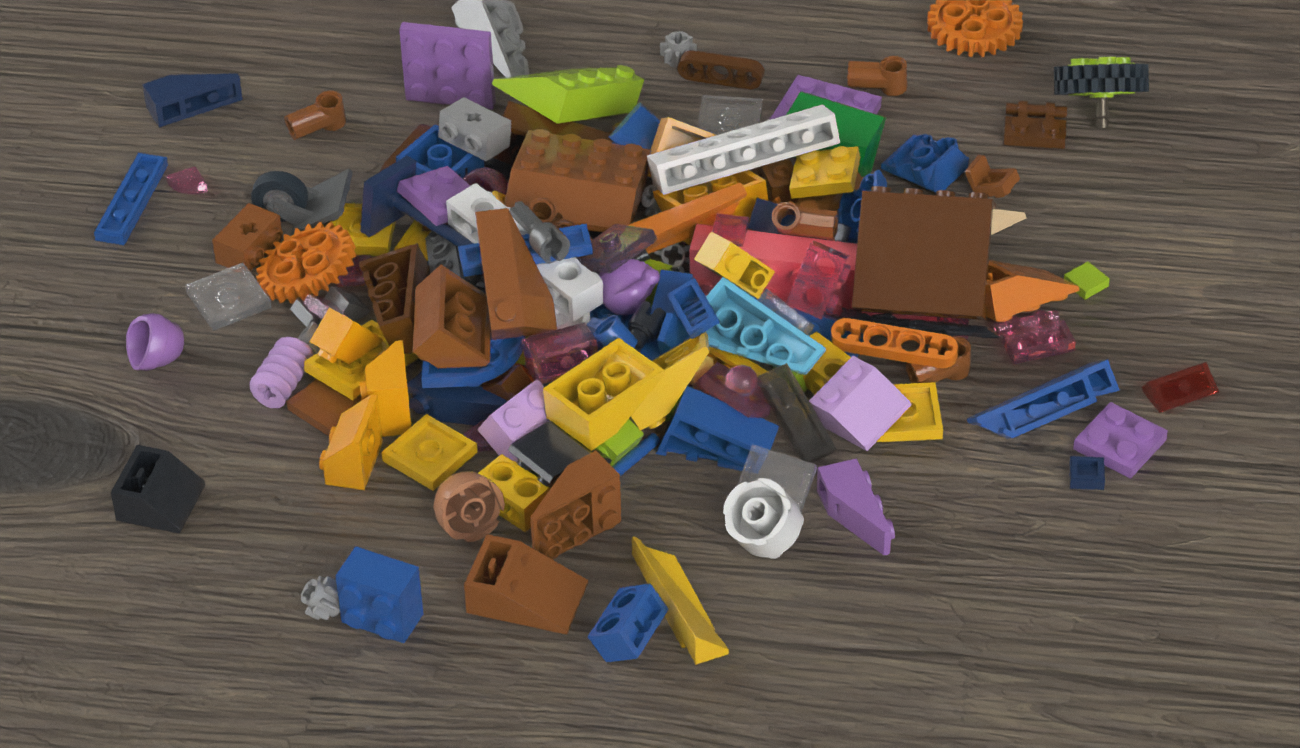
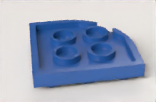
[421,333,525,388]

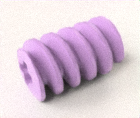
[250,337,314,408]

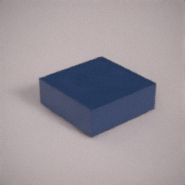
[1069,456,1105,490]

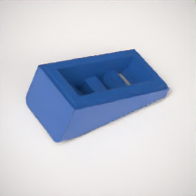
[667,278,720,339]

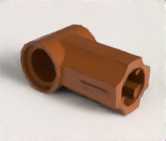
[847,56,907,96]
[284,91,346,140]
[772,202,839,241]
[906,336,971,383]

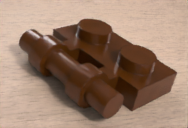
[1004,100,1067,149]

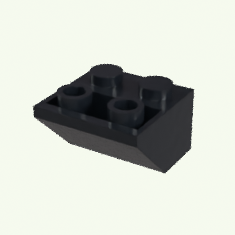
[508,421,612,488]
[111,445,205,534]

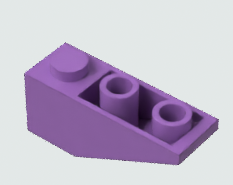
[817,458,895,556]

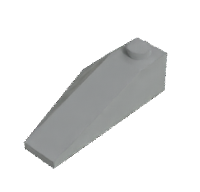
[451,0,529,77]

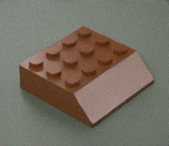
[504,129,650,235]

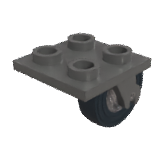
[251,169,353,235]

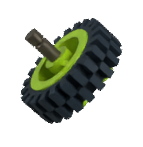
[1054,57,1149,128]

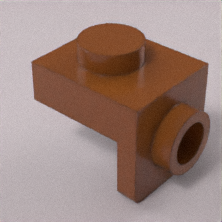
[965,155,1020,198]

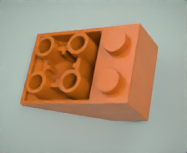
[985,260,1079,322]

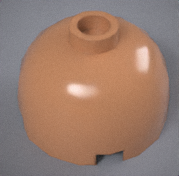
[433,472,505,542]

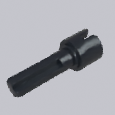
[628,301,666,352]

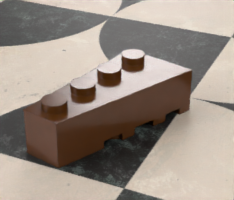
[493,101,613,166]
[359,243,430,354]

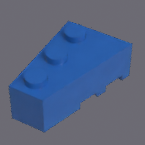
[656,386,779,474]

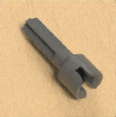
[510,201,570,263]

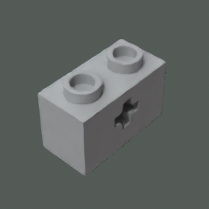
[438,97,511,161]

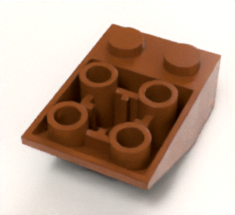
[530,451,622,560]
[464,534,588,635]

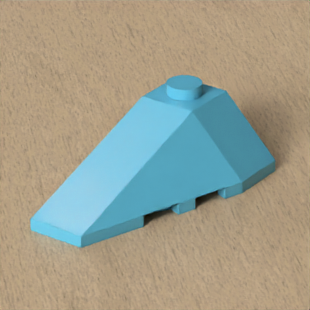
[706,277,826,375]

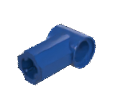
[585,315,638,348]

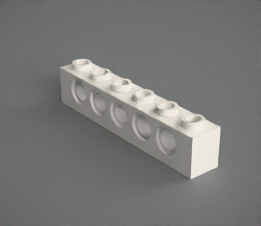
[647,105,840,195]
[446,183,603,322]

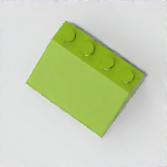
[492,65,644,124]

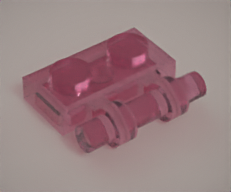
[994,309,1076,364]

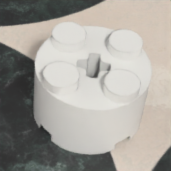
[723,478,804,559]

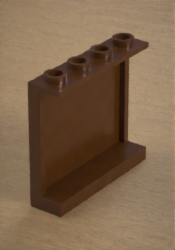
[852,186,996,321]

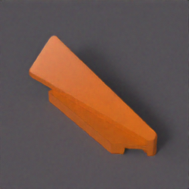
[599,182,747,265]

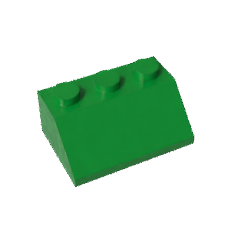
[786,91,886,177]

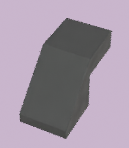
[290,285,370,327]

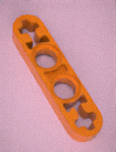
[831,318,958,368]

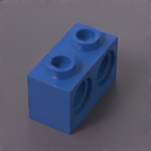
[588,583,669,662]

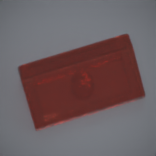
[1142,362,1219,413]

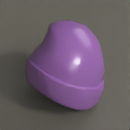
[599,259,660,316]
[126,313,184,371]

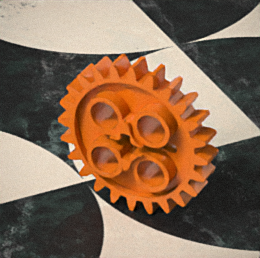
[927,0,1023,57]
[256,222,357,304]

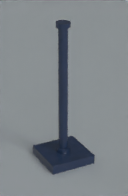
[361,156,474,247]

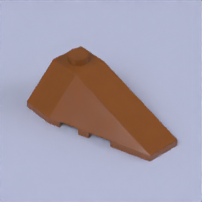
[475,208,557,340]

